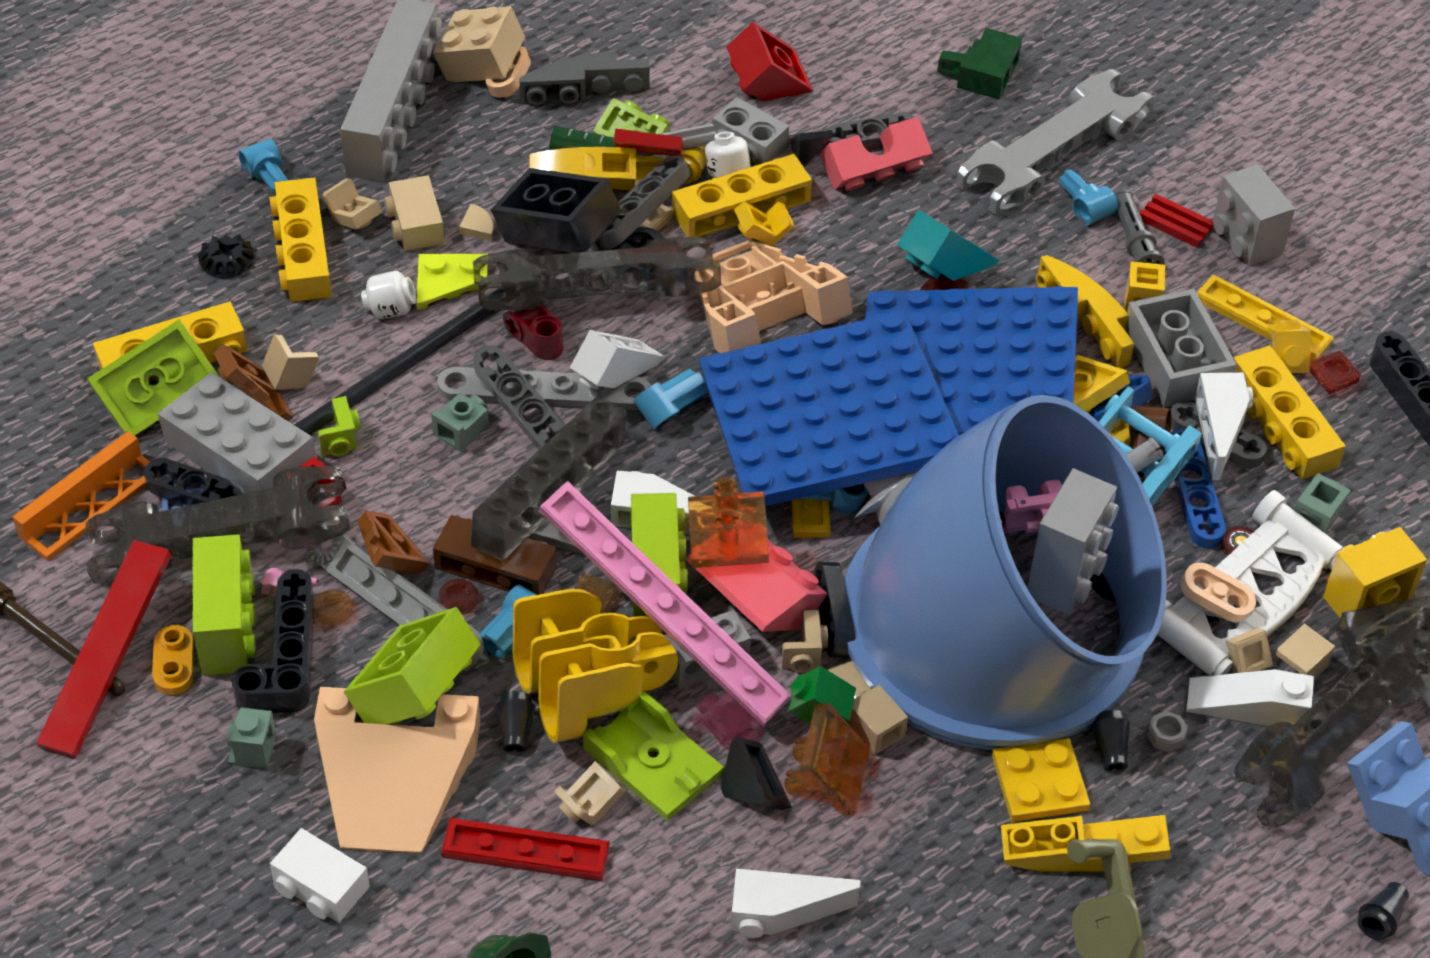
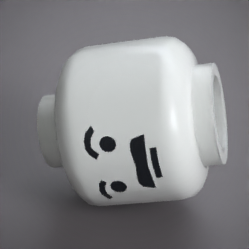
[705,131,750,178]
[361,271,416,319]

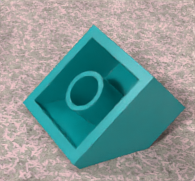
[897,210,1000,281]

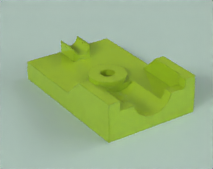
[87,319,219,436]
[583,691,724,821]

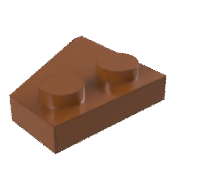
[213,344,294,422]
[357,510,430,574]

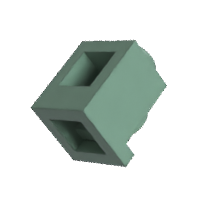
[431,393,489,452]
[1294,473,1350,534]
[227,708,276,769]

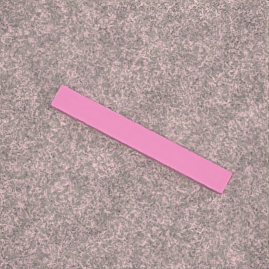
[539,481,791,727]

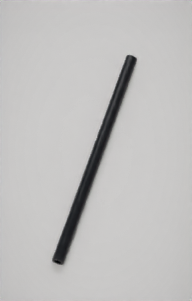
[294,273,531,435]

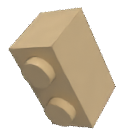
[384,175,444,251]

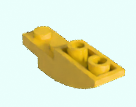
[529,147,666,191]
[1036,255,1134,368]
[1001,815,1171,871]

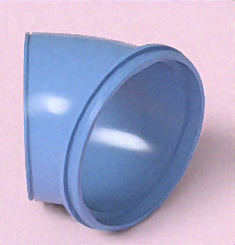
[844,395,1167,750]

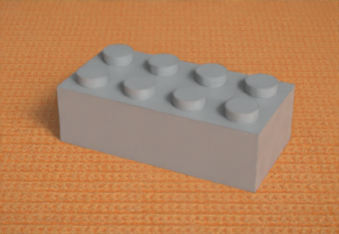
[158,372,317,511]

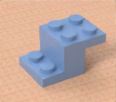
[1347,721,1430,876]

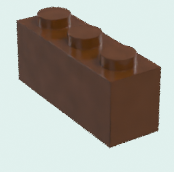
[433,515,557,595]

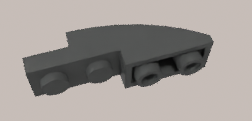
[519,51,650,105]

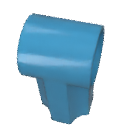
[633,368,707,430]
[480,585,536,659]

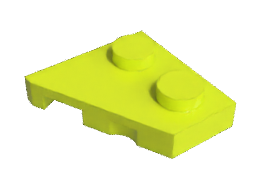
[416,254,488,310]

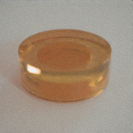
[314,589,353,626]

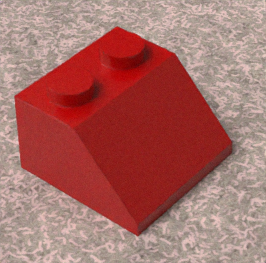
[726,22,813,101]

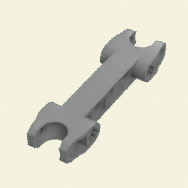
[956,69,1155,215]

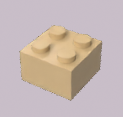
[433,6,525,82]

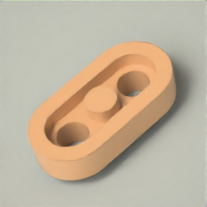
[485,46,531,98]
[1180,563,1256,622]

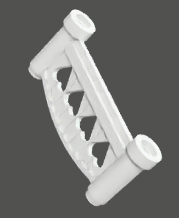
[1157,490,1344,676]

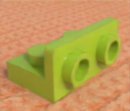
[593,98,671,157]

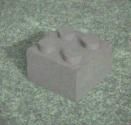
[1212,164,1295,266]

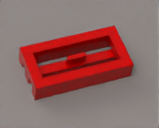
[613,128,684,156]
[1139,193,1213,248]

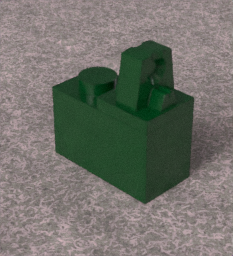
[937,28,1023,100]

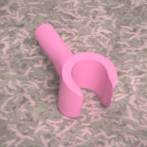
[261,568,316,596]

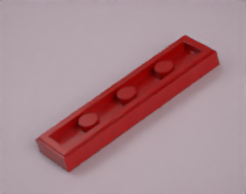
[441,818,610,881]

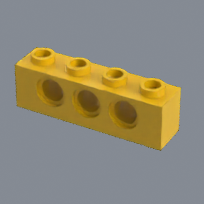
[672,154,812,240]
[269,177,332,302]
[93,301,248,382]
[1233,345,1346,480]

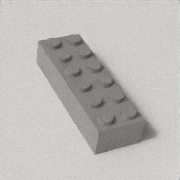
[340,0,442,182]

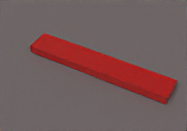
[36,540,172,758]

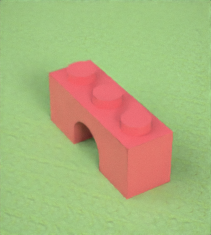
[820,116,933,191]

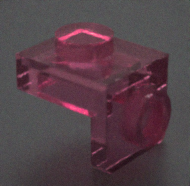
[690,691,760,751]

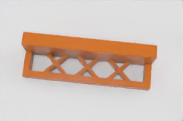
[12,431,158,561]

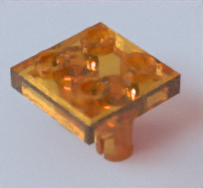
[688,477,769,568]
[784,702,870,815]

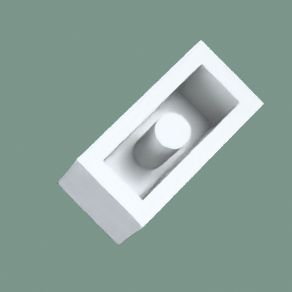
[270,828,370,923]

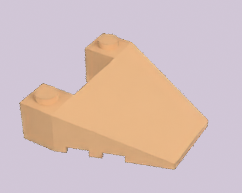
[690,240,853,353]
[314,687,480,854]

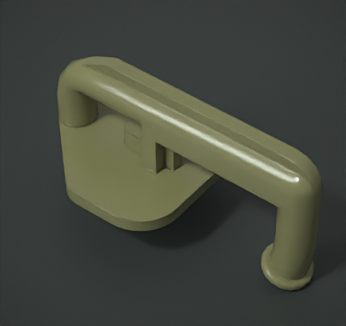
[1067,839,1145,958]

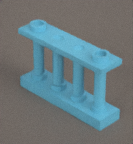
[1099,386,1202,507]

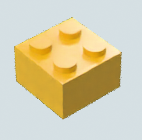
[1323,527,1427,630]

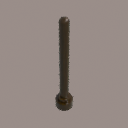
[0,581,125,696]

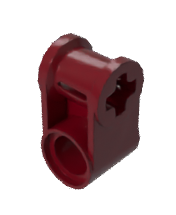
[503,297,564,360]

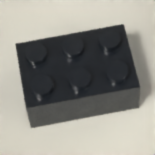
[491,168,621,254]

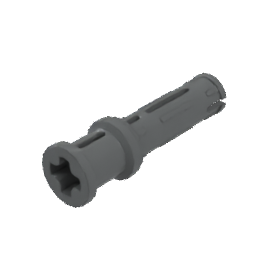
[1114,189,1165,265]

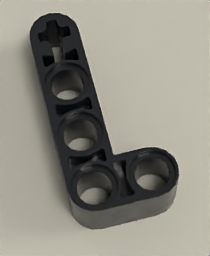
[1370,331,1430,446]
[231,569,315,713]

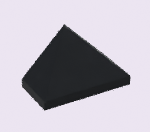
[789,130,833,167]
[721,736,792,810]

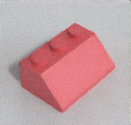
[687,523,828,632]

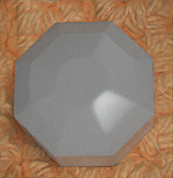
[1147,711,1188,753]

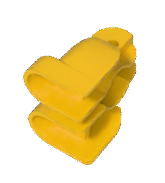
[513,589,678,743]

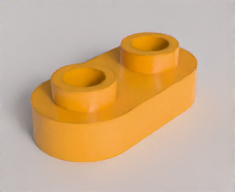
[152,625,194,695]

